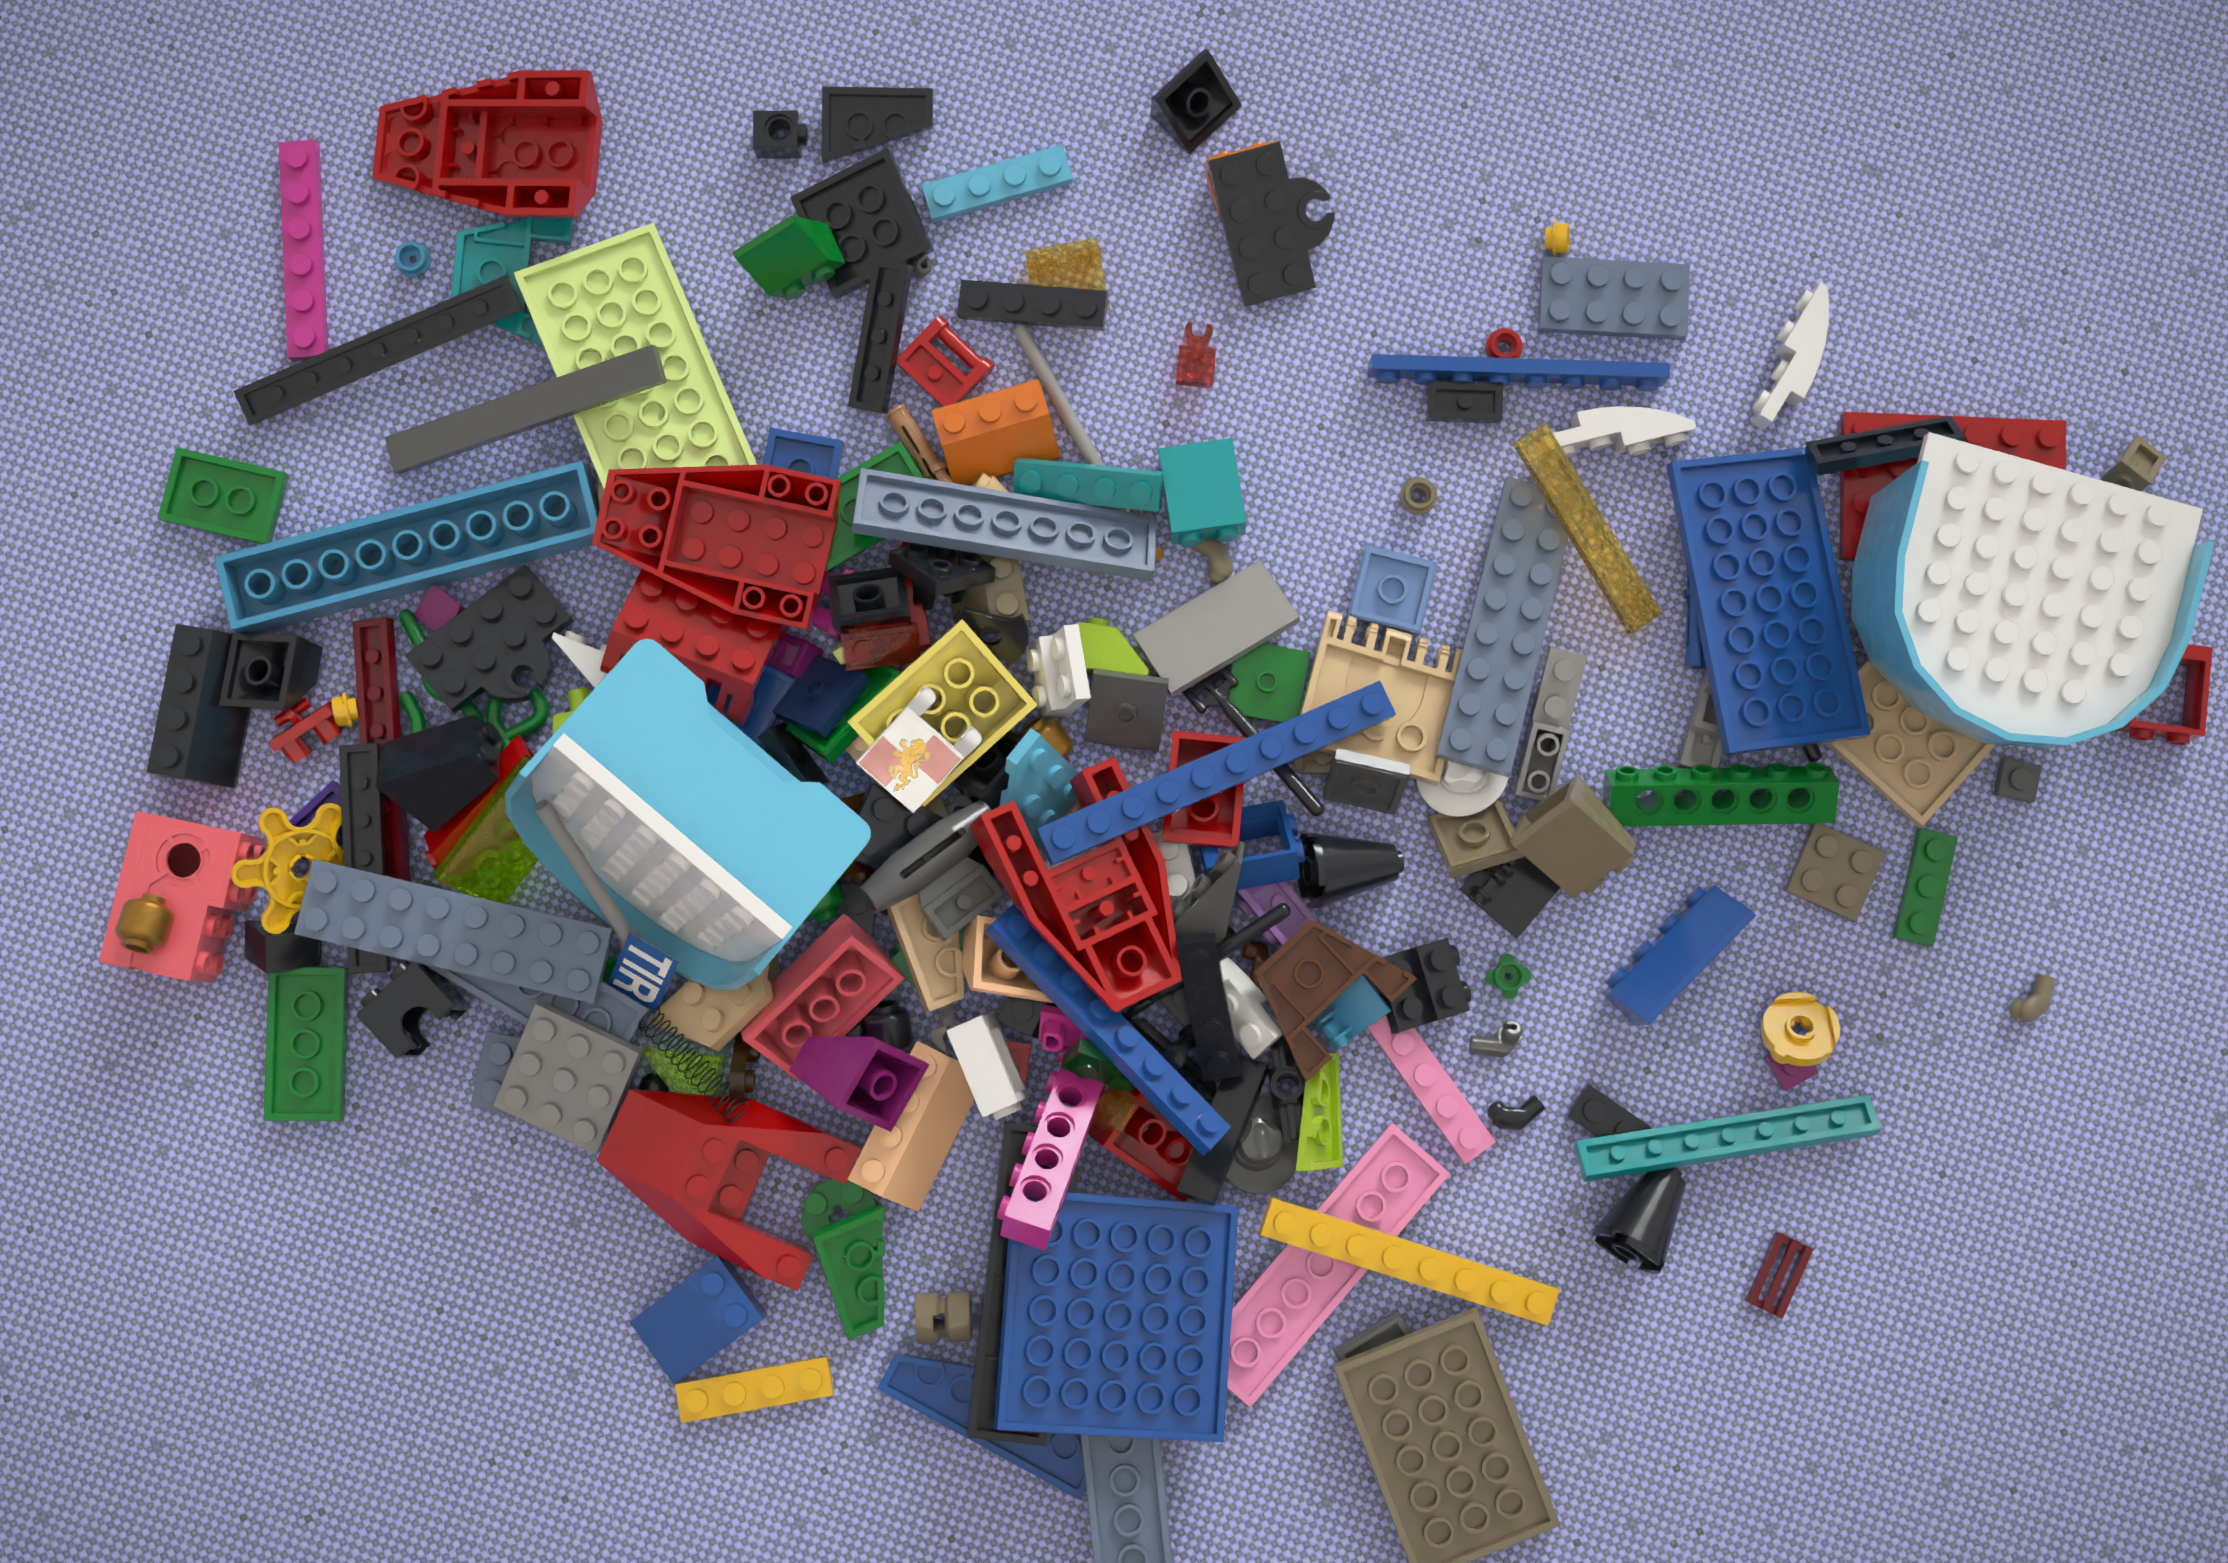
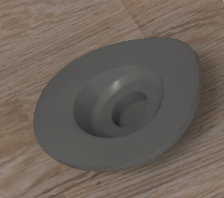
[1226,1096,1299,1194]

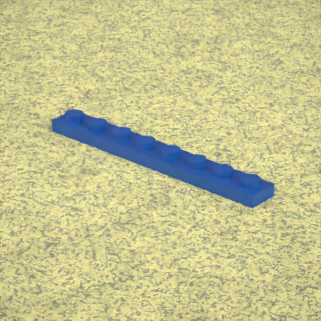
[1368,354,1670,392]
[984,904,1231,1156]

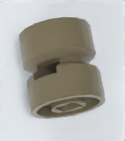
[915,1291,972,1344]

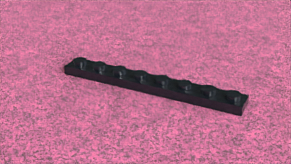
[233,275,524,426]

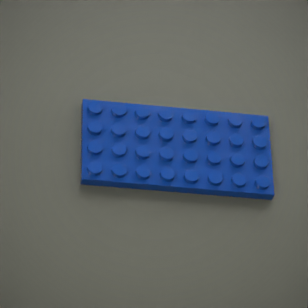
[1666,447,1871,756]

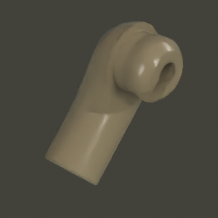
[1190,539,1233,584]
[2009,974,2055,1022]

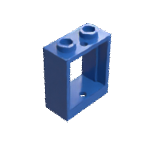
[1198,800,1305,890]

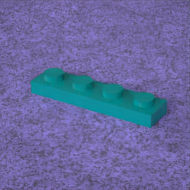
[1013,457,1163,512]

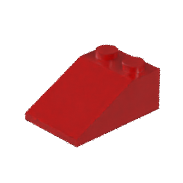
[1162,730,1246,849]
[1088,1088,1194,1202]

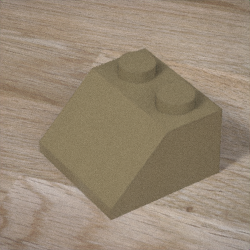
[949,553,1030,636]

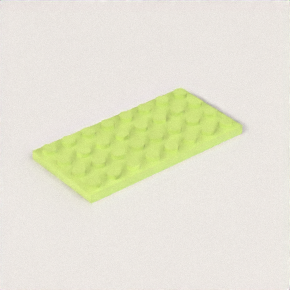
[514,223,757,490]

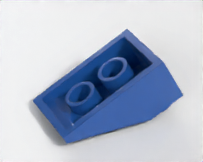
[630,1256,768,1384]

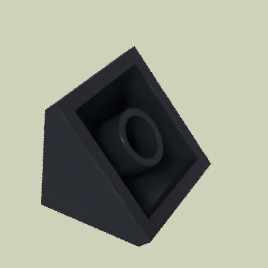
[1150,49,1242,154]
[828,567,912,635]

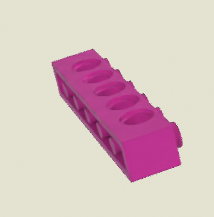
[997,1046,1106,1251]

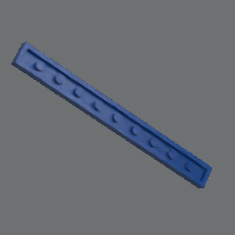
[1035,681,1396,866]

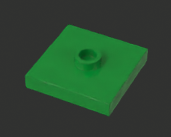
[1223,644,1310,723]

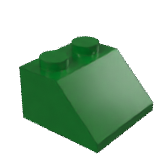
[732,215,845,300]

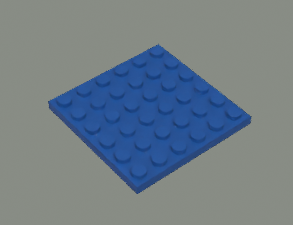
[993,1188,1239,1442]

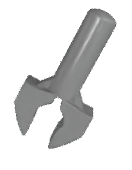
[930,1003,962,1053]

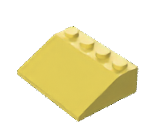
[847,619,1038,807]

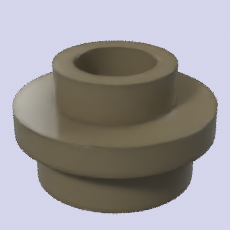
[1400,477,1437,515]

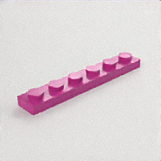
[279,140,328,361]

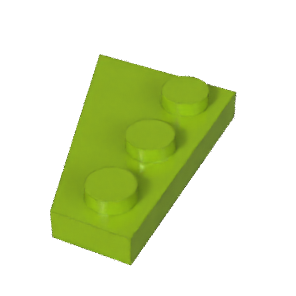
[1296,1052,1343,1171]

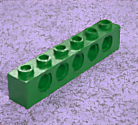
[1602,763,1840,826]

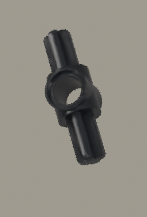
[1268,1035,1305,1144]

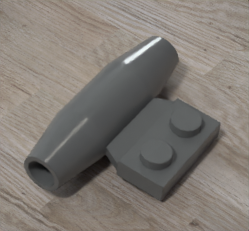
[858,800,1005,942]

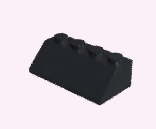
[147,624,251,789]

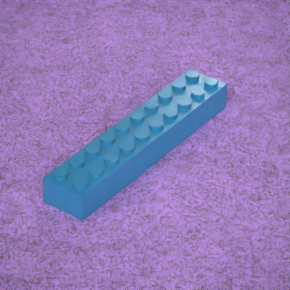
[214,460,600,634]

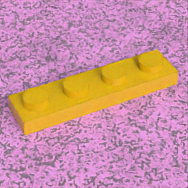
[675,1355,835,1423]

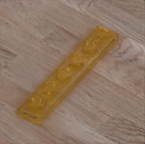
[1512,422,1661,634]

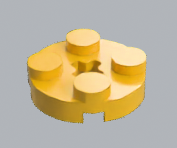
[1760,992,1840,1066]

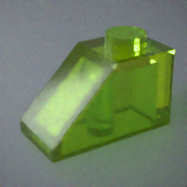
[644,1047,726,1096]

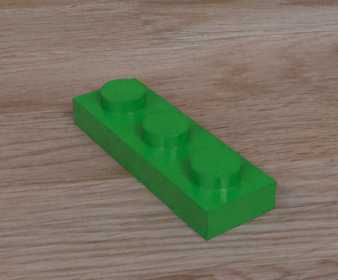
[1892,828,1958,947]

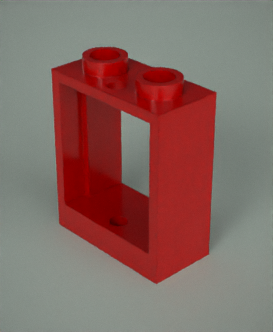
[2116,644,2213,745]

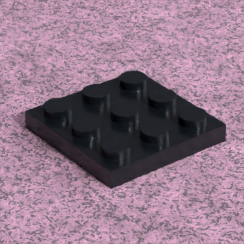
[790,148,935,299]

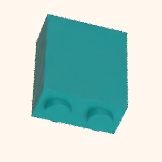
[1158,438,1246,547]

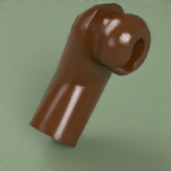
[1241,940,1269,994]

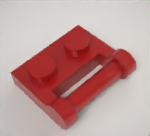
[896,315,995,407]

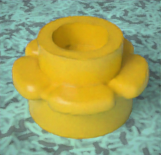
[1545,220,1570,257]
[332,692,359,729]

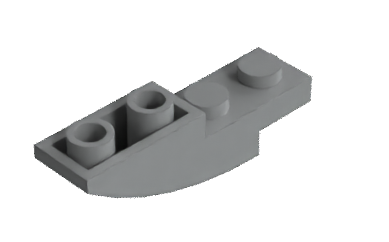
[1514,646,1587,801]

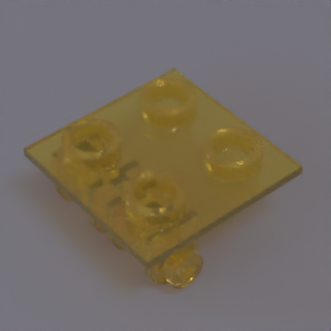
[1024,238,1110,310]

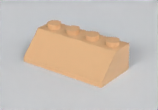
[962,915,1121,1012]
[847,1041,975,1212]

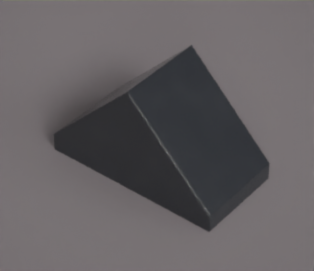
[244,920,321,974]

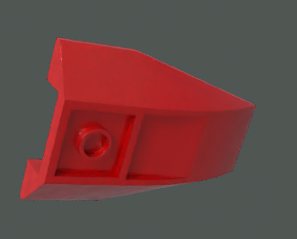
[592,464,841,630]

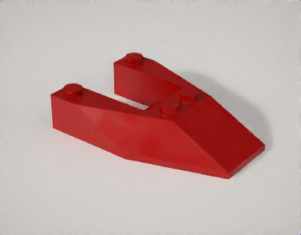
[969,756,1182,1013]
[597,1089,861,1292]

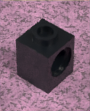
[753,111,808,159]

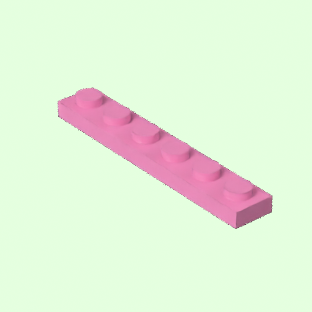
[1367,983,1496,1164]

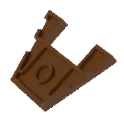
[1255,919,1417,1081]

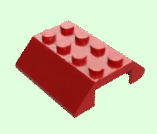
[600,569,790,725]

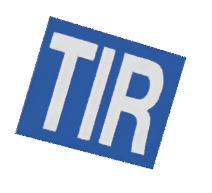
[607,933,679,1014]

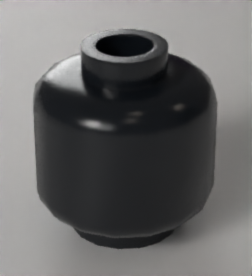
[861,1000,913,1050]

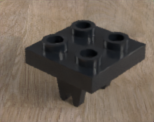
[888,543,996,611]

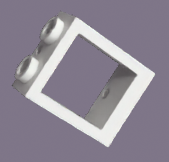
[946,1013,1030,1120]

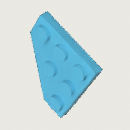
[999,728,1079,849]

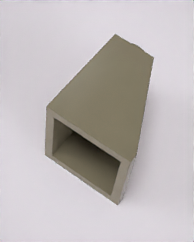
[1510,774,1636,898]

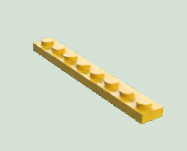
[1258,1196,1560,1326]

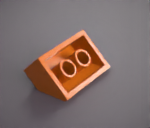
[931,379,1061,486]

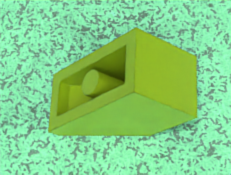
[1079,618,1149,676]

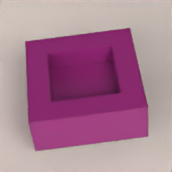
[1764,1054,1819,1091]

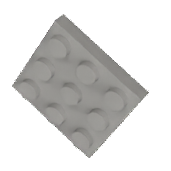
[493,1001,643,1155]

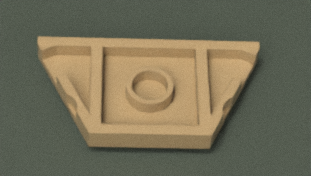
[648,964,773,1051]

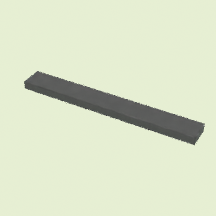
[385,344,667,474]

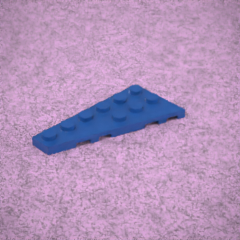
[877,1353,1086,1500]

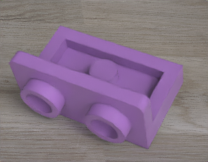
[1234,881,1317,947]

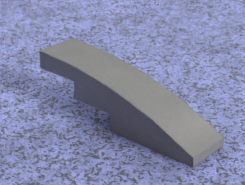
[1676,669,1723,768]

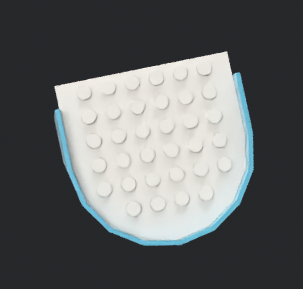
[1851,432,2215,748]
[505,639,871,990]

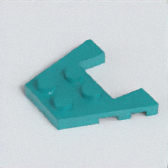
[451,217,574,348]

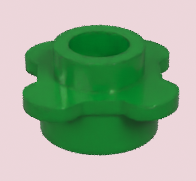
[1485,954,1531,999]

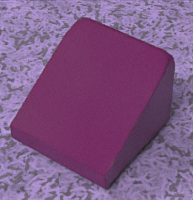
[414,584,466,632]
[768,634,824,679]

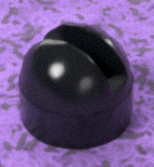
[638,1073,669,1092]

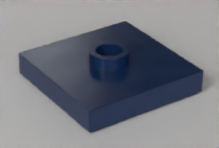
[772,655,871,739]

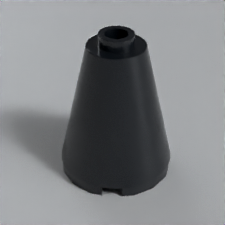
[1297,832,1404,908]
[1592,1167,1686,1274]

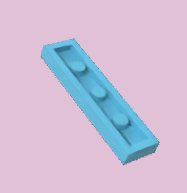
[921,144,1073,223]

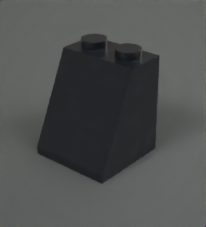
[376,714,502,832]

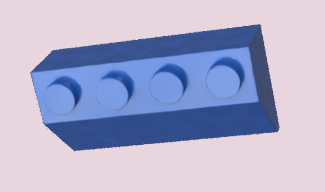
[1602,885,1756,1026]

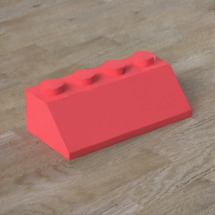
[741,913,905,1081]

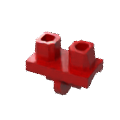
[268,697,342,764]

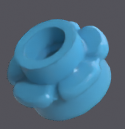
[394,242,431,278]

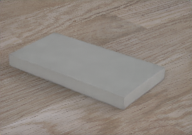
[1133,559,1300,698]

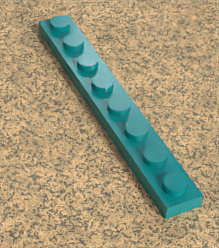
[1574,1094,1881,1182]

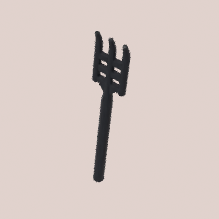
[1181,666,1324,816]
[1120,903,1291,1021]

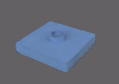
[1347,544,1438,636]

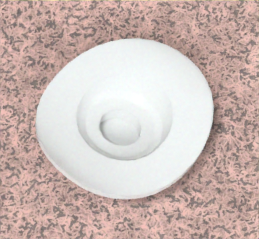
[1417,760,1509,817]

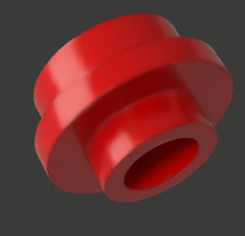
[1485,328,1523,358]

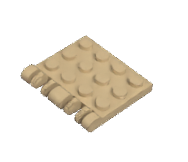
[1299,610,1462,785]

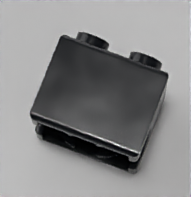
[357,961,470,1058]

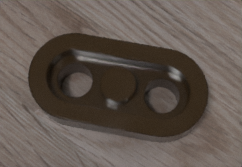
[729,1032,760,1100]

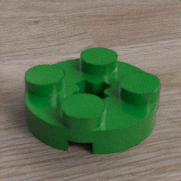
[802,1179,878,1243]

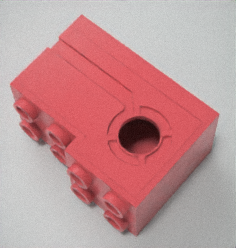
[99,811,265,983]

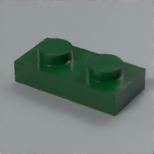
[1062,1039,1136,1092]

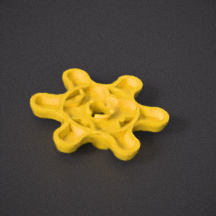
[230,803,344,934]

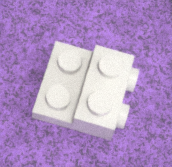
[1026,624,1091,718]

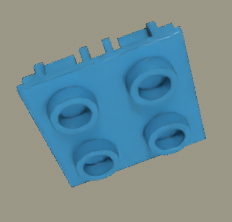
[1313,974,1392,1051]

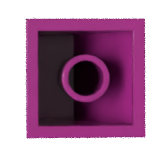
[789,1037,930,1132]

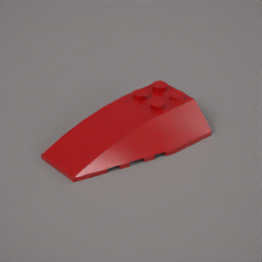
[372,70,603,218]

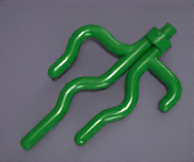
[398,609,549,751]

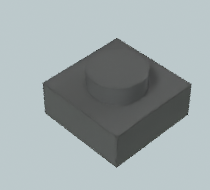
[1993,757,2042,803]

